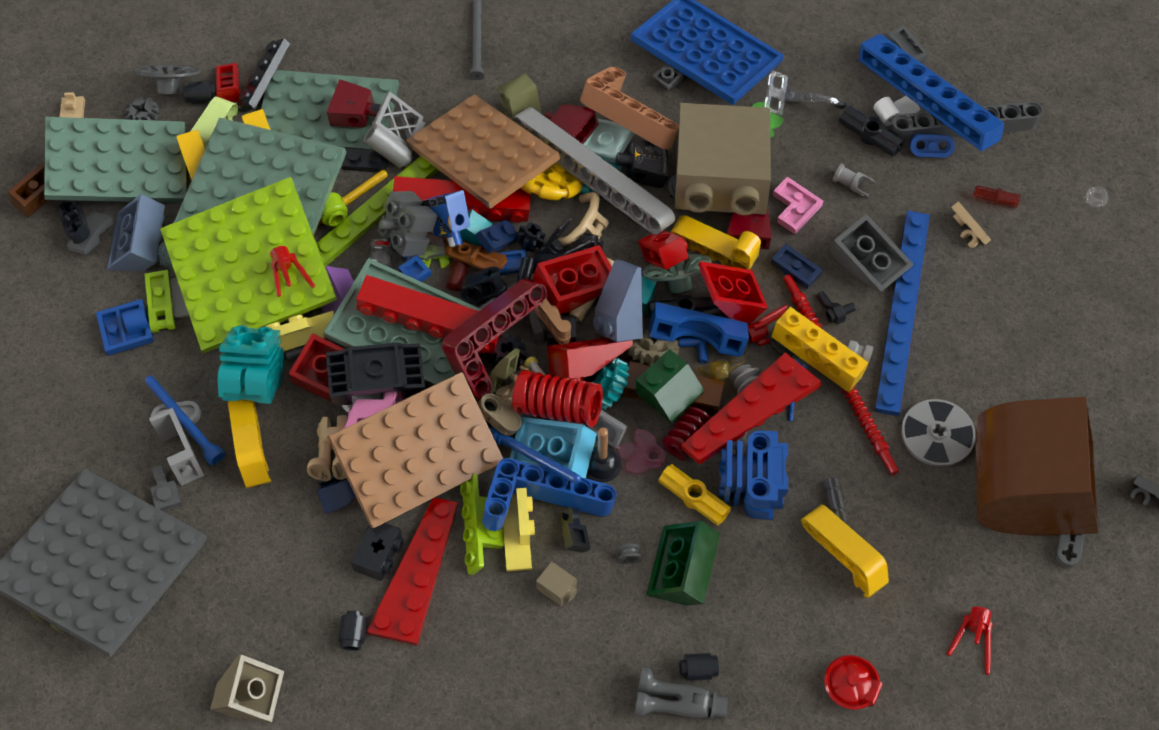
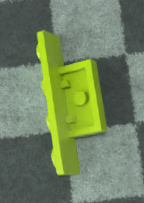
[460,473,505,575]

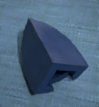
[316,479,355,514]

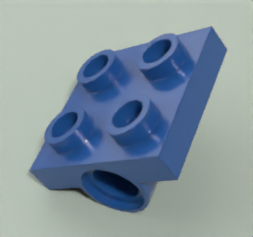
[96,299,154,356]

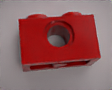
[638,230,689,270]

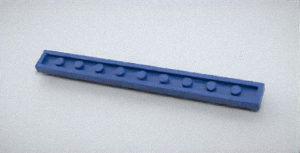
[875,210,930,416]

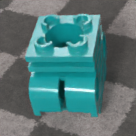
[218,325,285,404]

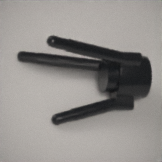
[539,218,594,254]

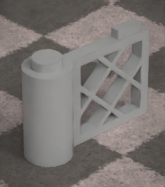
[363,91,425,168]

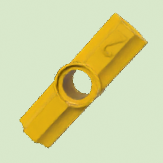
[658,464,731,526]

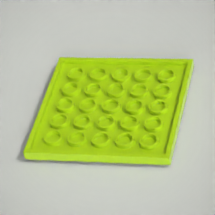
[160,177,337,353]

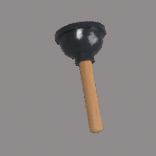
[586,428,622,482]

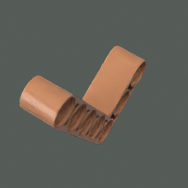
[580,67,679,149]

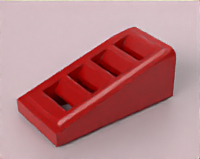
[216,63,241,102]

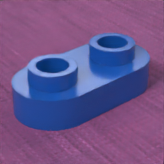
[909,133,955,158]

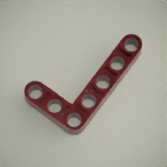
[442,279,547,399]

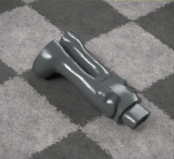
[634,666,728,720]

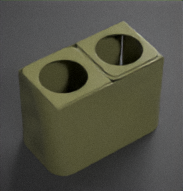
[498,73,542,118]

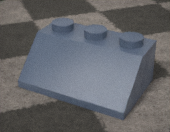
[107,194,165,271]

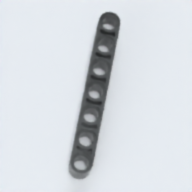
[890,102,1043,143]

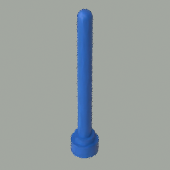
[145,375,226,466]
[490,426,581,484]

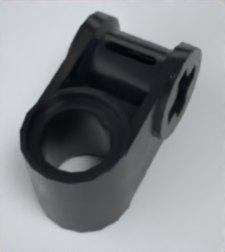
[461,266,508,304]

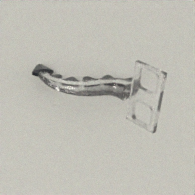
[764,71,847,115]

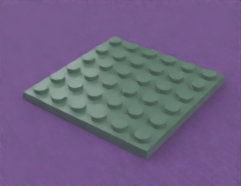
[174,117,347,235]

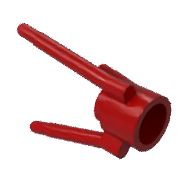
[270,246,315,297]
[748,304,788,347]
[946,606,993,675]

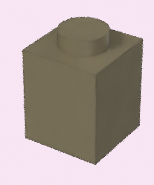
[536,562,578,606]

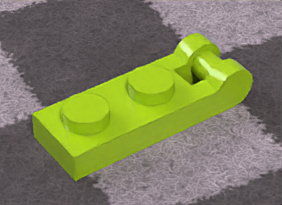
[145,270,176,333]

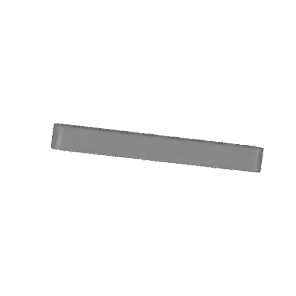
[511,107,675,234]

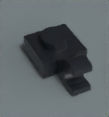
[559,507,591,553]

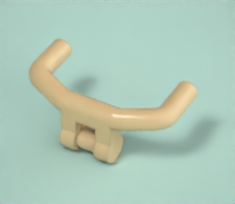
[557,192,609,246]

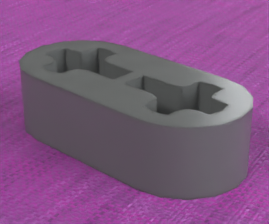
[1055,534,1085,568]

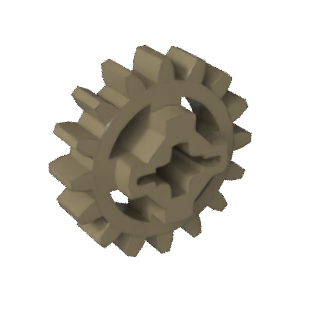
[627,329,680,367]

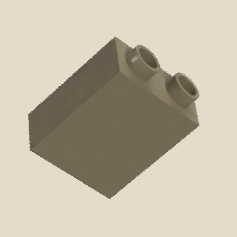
[674,103,771,215]

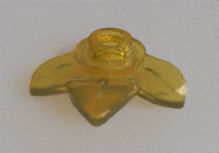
[698,356,745,380]

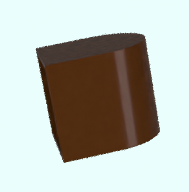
[975,396,1099,536]

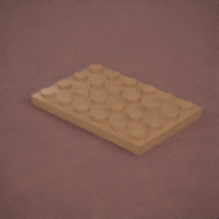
[406,94,560,209]
[328,372,503,529]

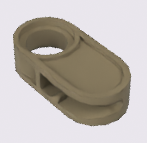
[478,393,522,436]

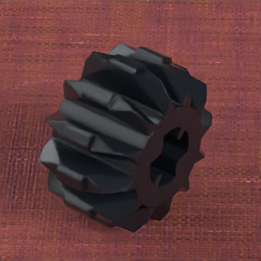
[487,332,527,368]

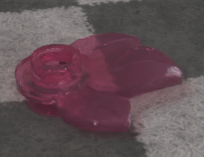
[618,429,666,474]

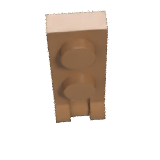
[534,296,571,345]

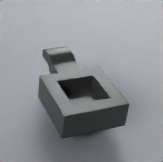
[150,465,182,511]

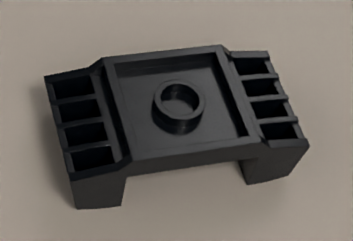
[326,342,425,405]

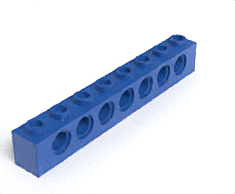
[859,34,1005,151]

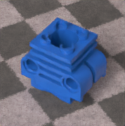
[718,431,788,520]

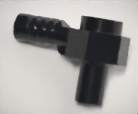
[816,291,856,325]

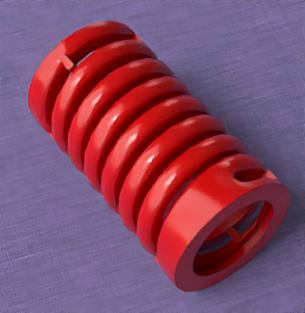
[512,370,603,428]

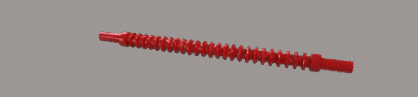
[783,275,899,475]

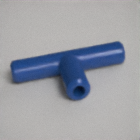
[678,337,708,364]

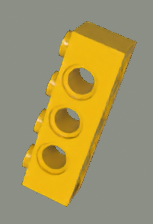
[771,307,869,392]

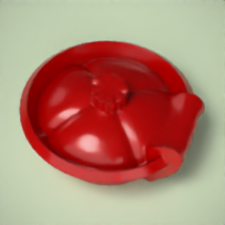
[824,655,883,710]

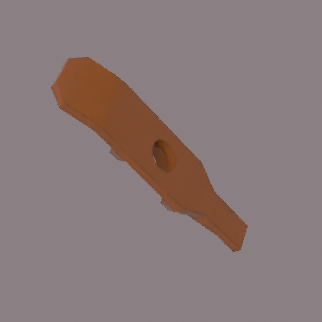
[427,232,508,270]

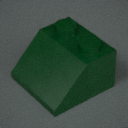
[635,349,704,423]

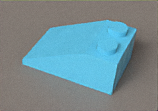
[510,417,597,478]

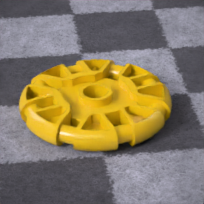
[520,163,584,200]

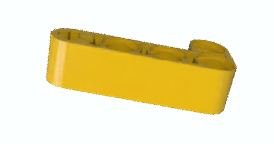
[670,215,761,270]
[228,399,271,488]
[801,504,889,598]

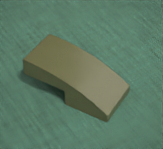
[489,348,520,394]

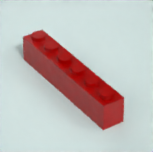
[393,176,530,223]
[356,275,500,354]

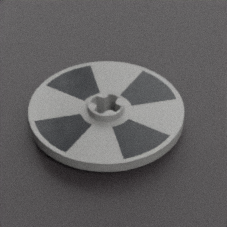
[901,399,975,467]

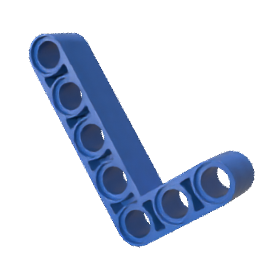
[482,458,617,531]

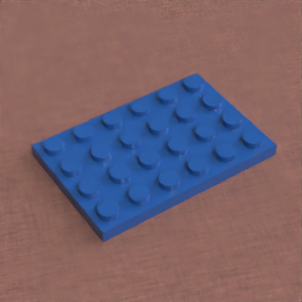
[630,0,784,105]

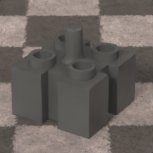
[377,191,438,257]

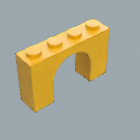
[176,109,270,180]

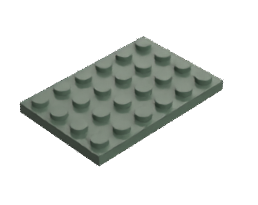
[261,70,399,150]
[44,117,187,203]
[324,258,481,386]

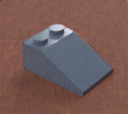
[593,260,643,342]

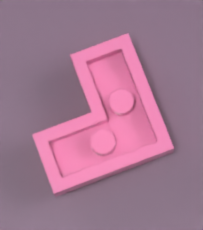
[773,177,823,234]

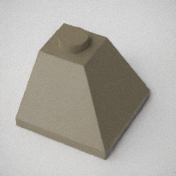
[210,654,284,723]

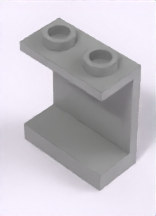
[149,408,204,486]

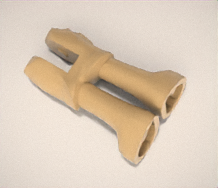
[307,415,348,481]

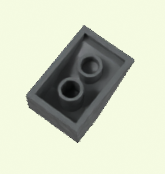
[827,214,914,293]

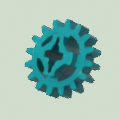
[592,358,629,410]

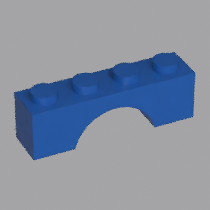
[649,302,749,358]

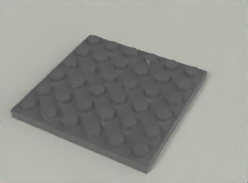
[0,469,207,658]

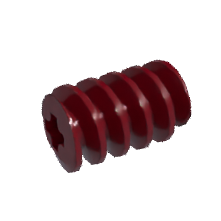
[662,407,711,461]

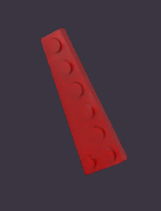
[682,353,821,465]
[367,497,458,646]

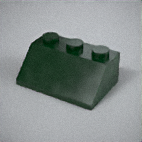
[646,520,720,606]

